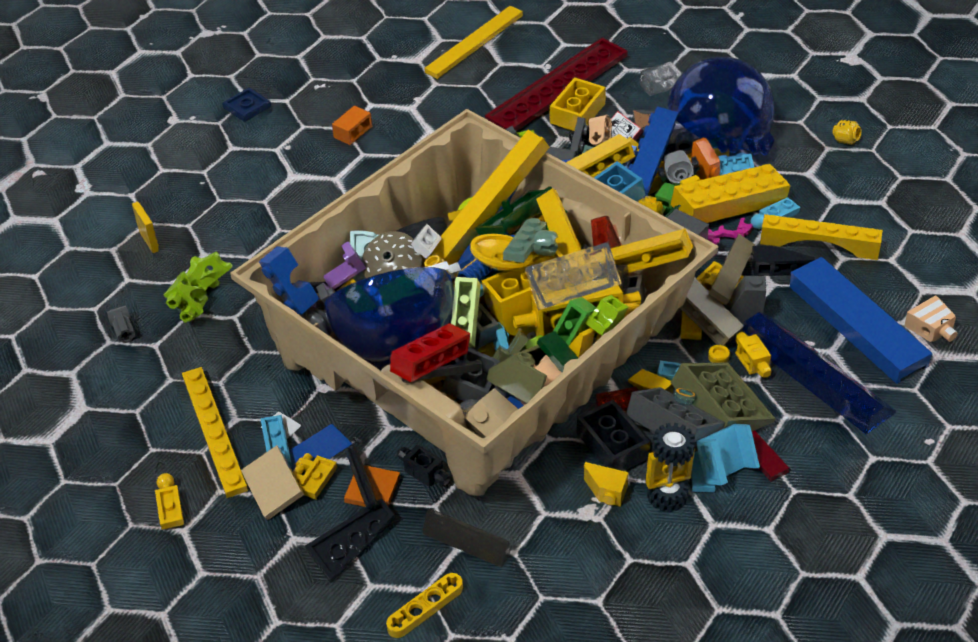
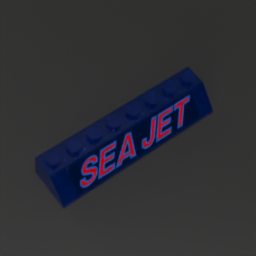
[743,312,896,434]

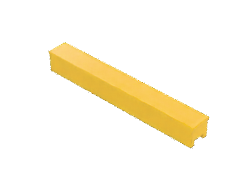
[433,130,550,265]
[584,228,694,281]

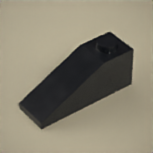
[751,245,815,276]

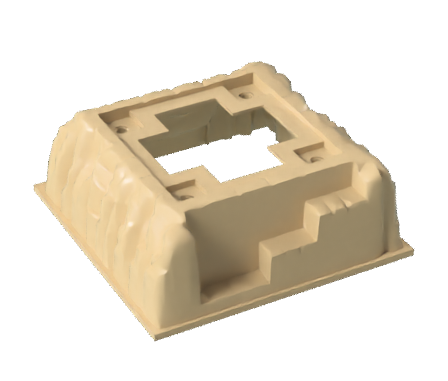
[230,109,718,496]

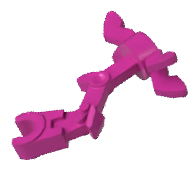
[707,218,753,256]

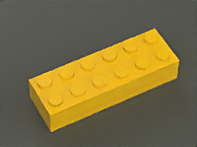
[671,164,791,223]

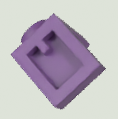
[324,242,366,289]

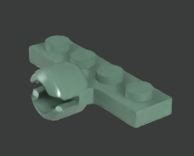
[503,218,558,263]

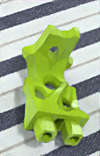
[163,251,233,323]

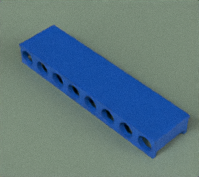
[789,257,933,384]

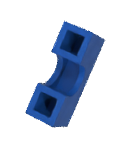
[259,246,320,315]

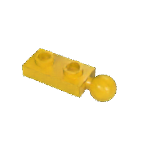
[155,473,184,530]

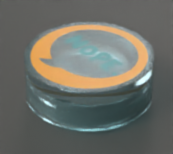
[673,388,696,405]

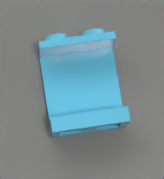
[696,424,760,485]

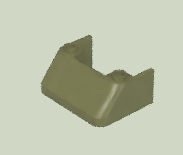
[487,345,547,403]

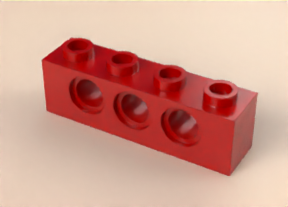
[390,323,471,382]

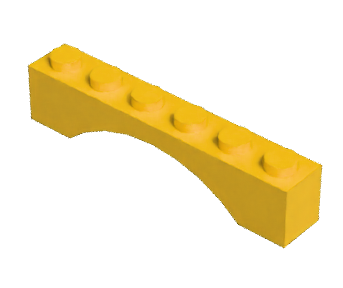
[760,214,882,260]

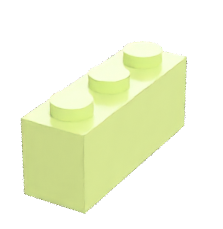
[451,277,481,348]

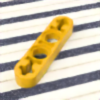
[386,573,463,638]

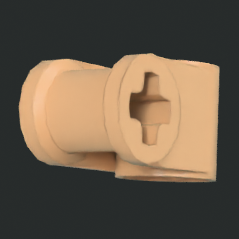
[589,115,612,146]

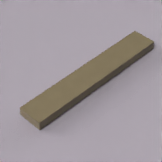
[709,234,755,305]

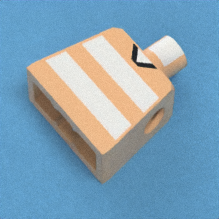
[904,295,958,342]

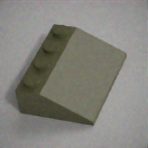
[671,363,776,431]

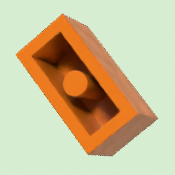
[332,106,372,145]

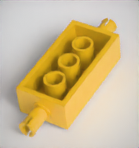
[512,278,641,336]

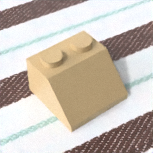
[464,388,518,438]

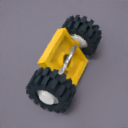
[645,423,696,512]

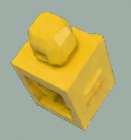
[735,332,771,378]

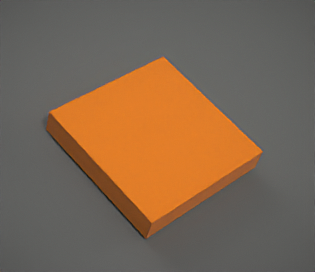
[344,465,400,507]

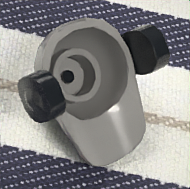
[658,150,700,186]

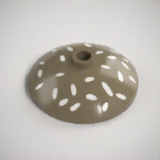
[362,231,423,289]

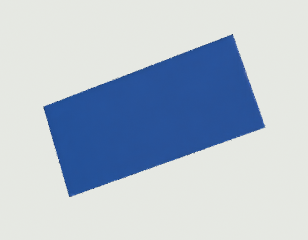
[289,424,352,475]

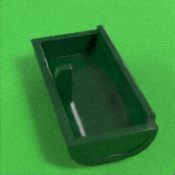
[475,186,556,236]

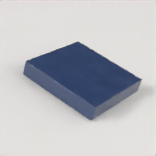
[222,88,271,122]

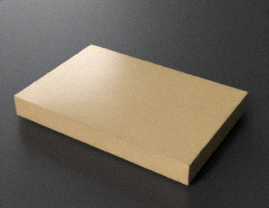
[241,445,304,520]

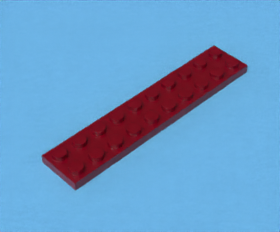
[485,37,628,132]

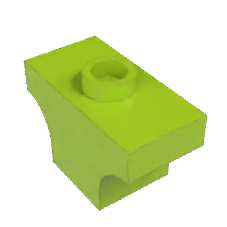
[585,295,629,336]

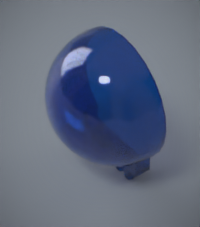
[668,56,775,155]
[324,267,454,364]

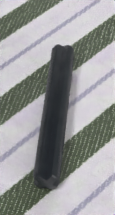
[345,446,378,509]

